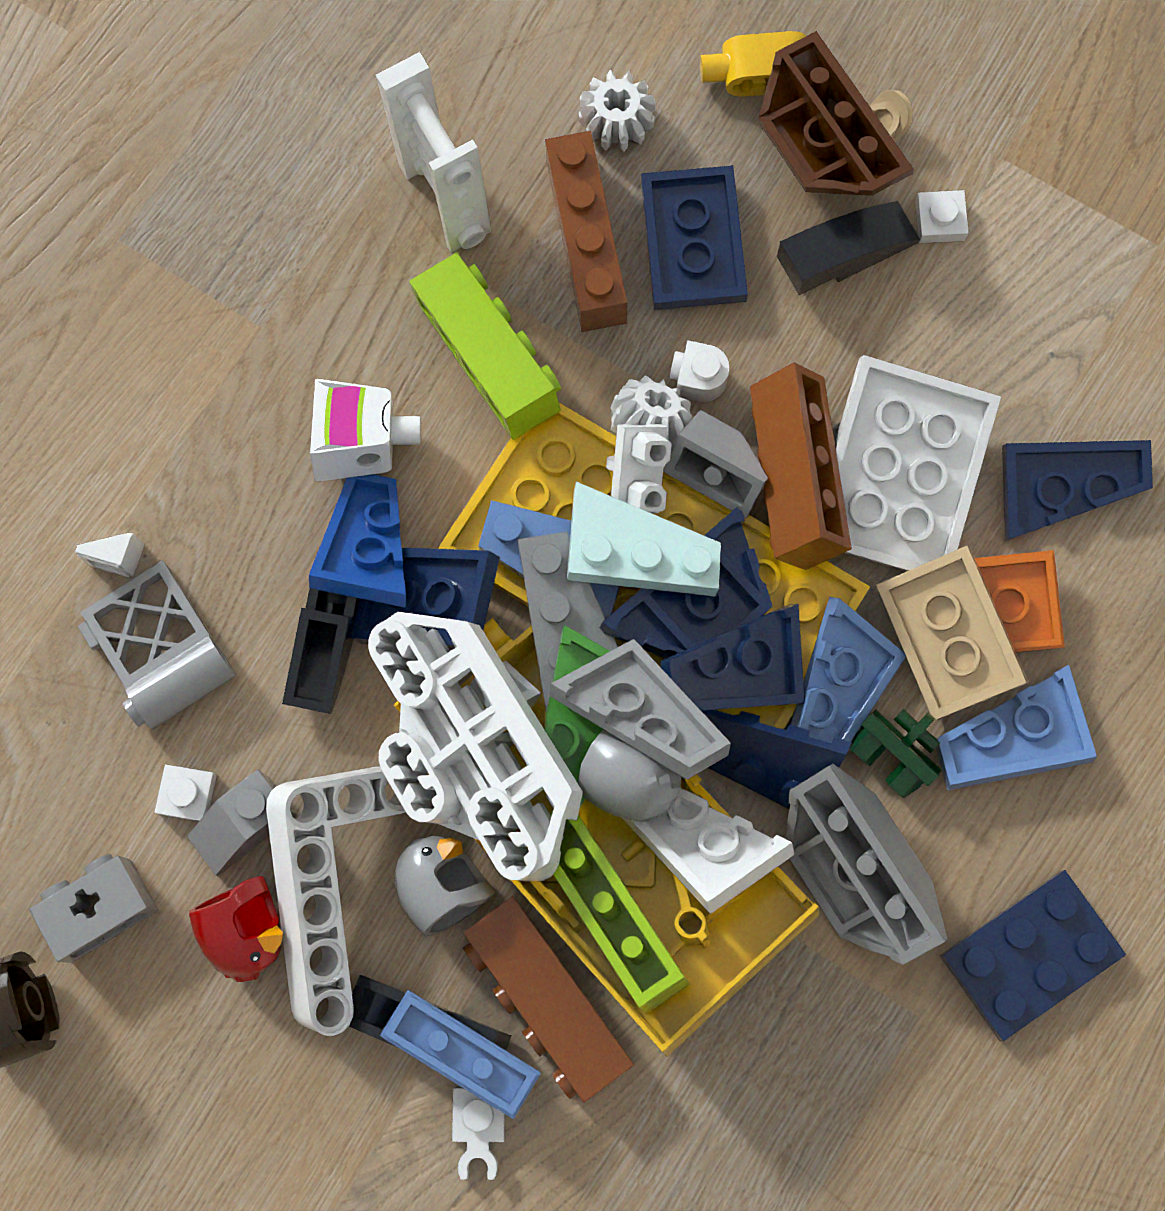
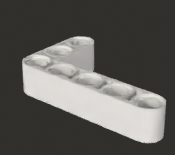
[266,766,420,1036]

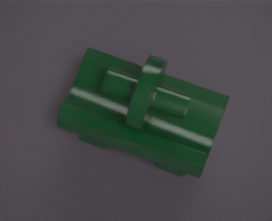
[850,709,942,798]

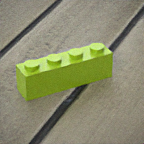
[409,252,561,440]
[549,811,690,1014]

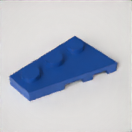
[309,474,406,608]

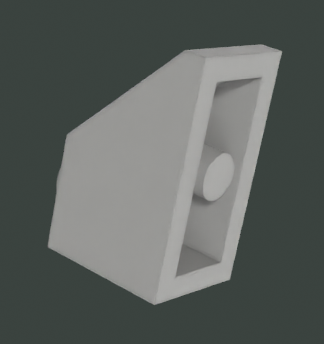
[663,410,768,518]
[187,769,297,876]

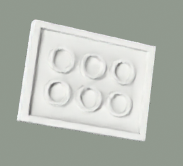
[835,355,1001,572]

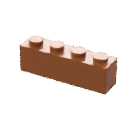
[545,131,627,332]
[750,362,852,570]
[463,896,634,1103]

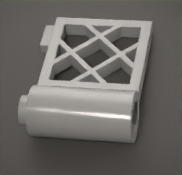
[78,560,236,729]

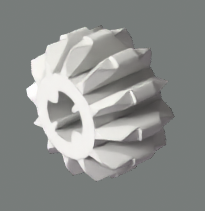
[579,70,656,152]
[610,375,693,452]

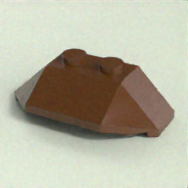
[759,31,914,196]

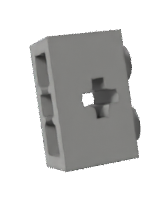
[29,854,159,963]

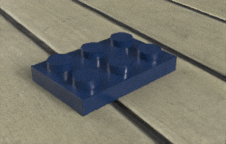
[641,165,748,310]
[350,548,500,650]
[939,870,1126,1042]

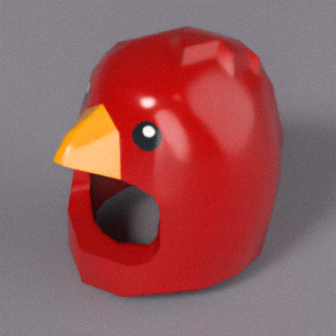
[189,876,283,982]

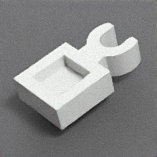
[452,1088,505,1180]

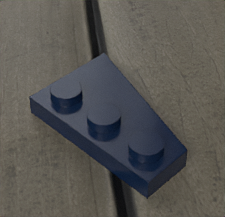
[1002,440,1153,541]
[661,604,805,710]

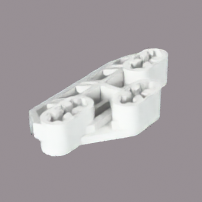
[368,612,583,881]

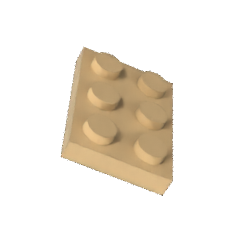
[876,546,1029,721]

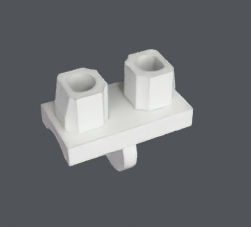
[606,424,672,513]

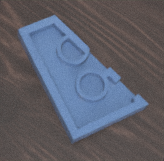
[478,500,620,619]
[791,597,906,743]
[936,665,1097,790]

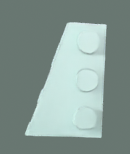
[567,482,721,596]

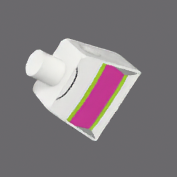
[310,379,421,481]

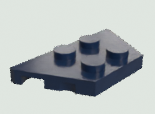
[599,507,773,659]

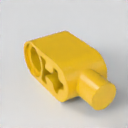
[700,31,806,97]

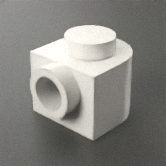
[669,340,729,402]

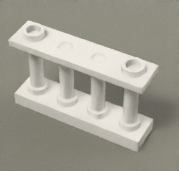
[376,52,491,253]

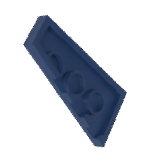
[701,709,852,809]

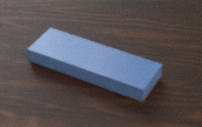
[380,990,541,1119]

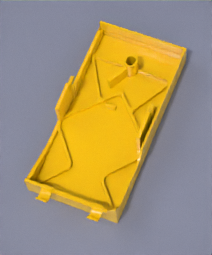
[393,618,819,1057]

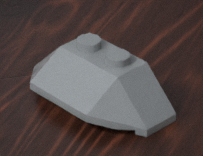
[786,764,948,965]

